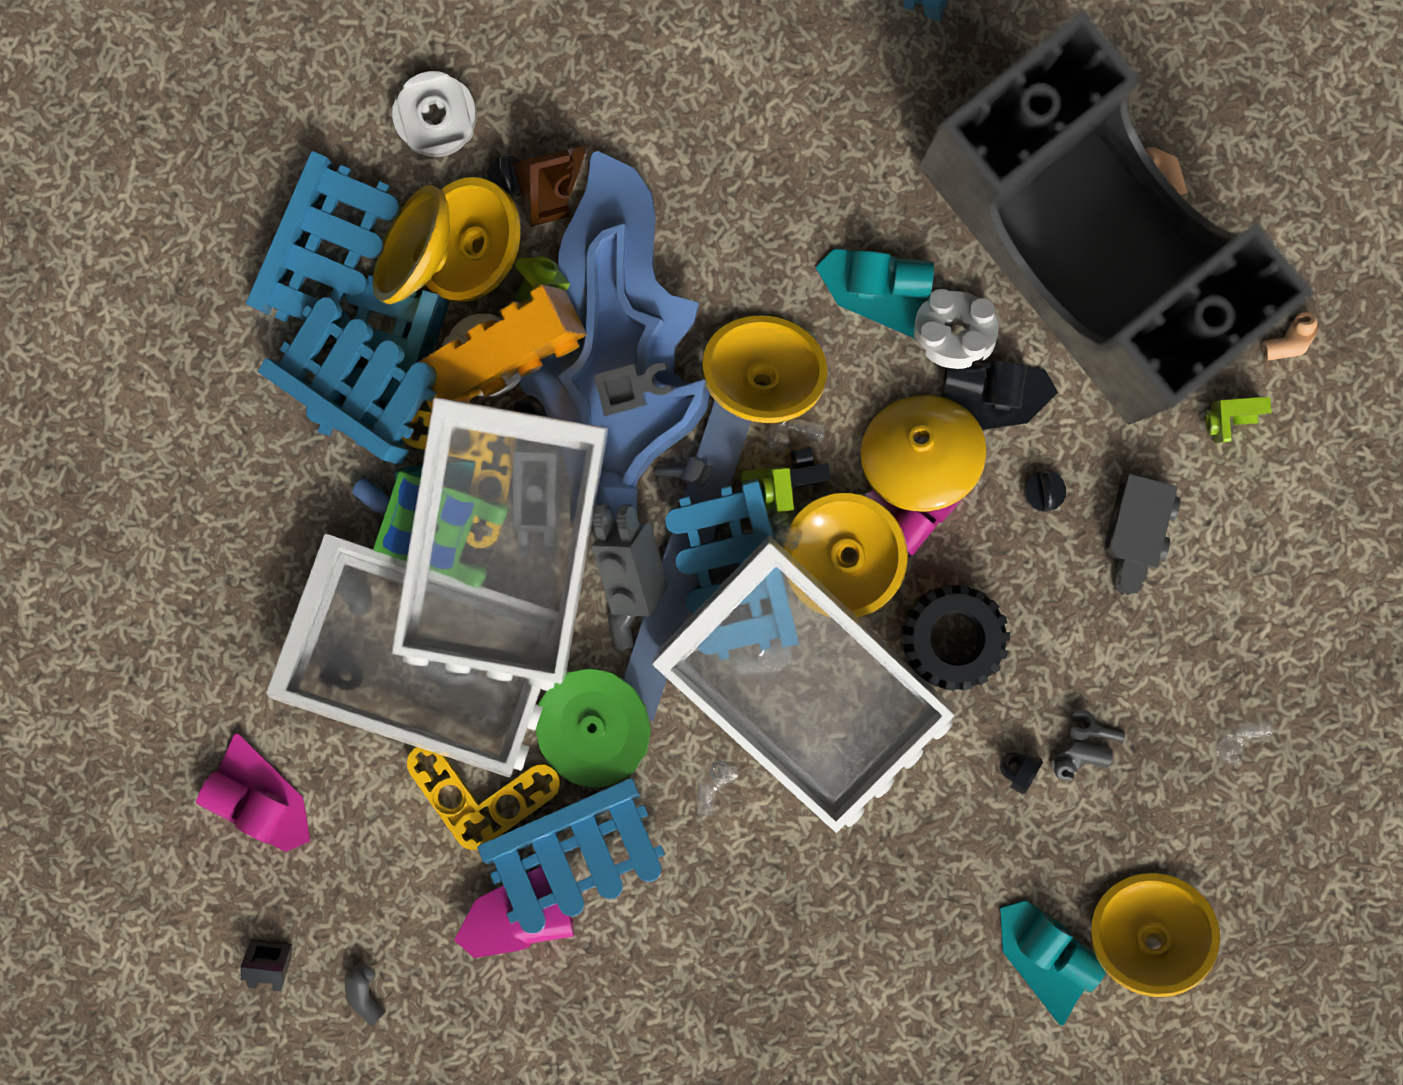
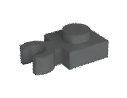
[594,363,674,416]

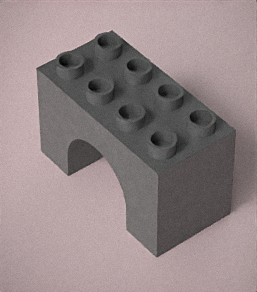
[919,10,1315,425]

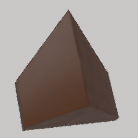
[513,145,588,227]

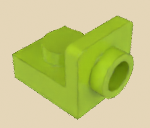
[515,256,570,303]
[1205,397,1272,444]
[740,466,794,512]

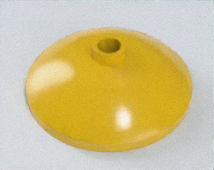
[425,177,521,302]
[372,185,450,304]
[702,315,827,423]
[861,395,986,512]
[783,493,908,617]
[1091,873,1220,997]

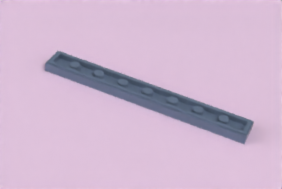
[623,401,751,721]

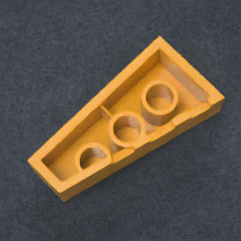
[409,285,588,412]

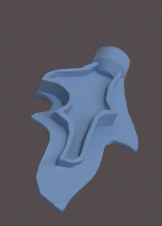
[518,151,710,525]

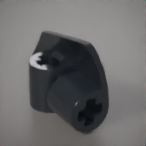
[941,361,1058,430]

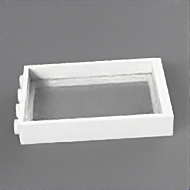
[392,398,608,688]
[266,534,559,778]
[652,535,955,833]

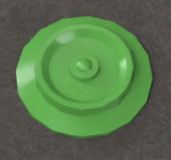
[535,668,651,788]

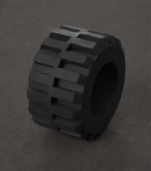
[900,585,1010,691]

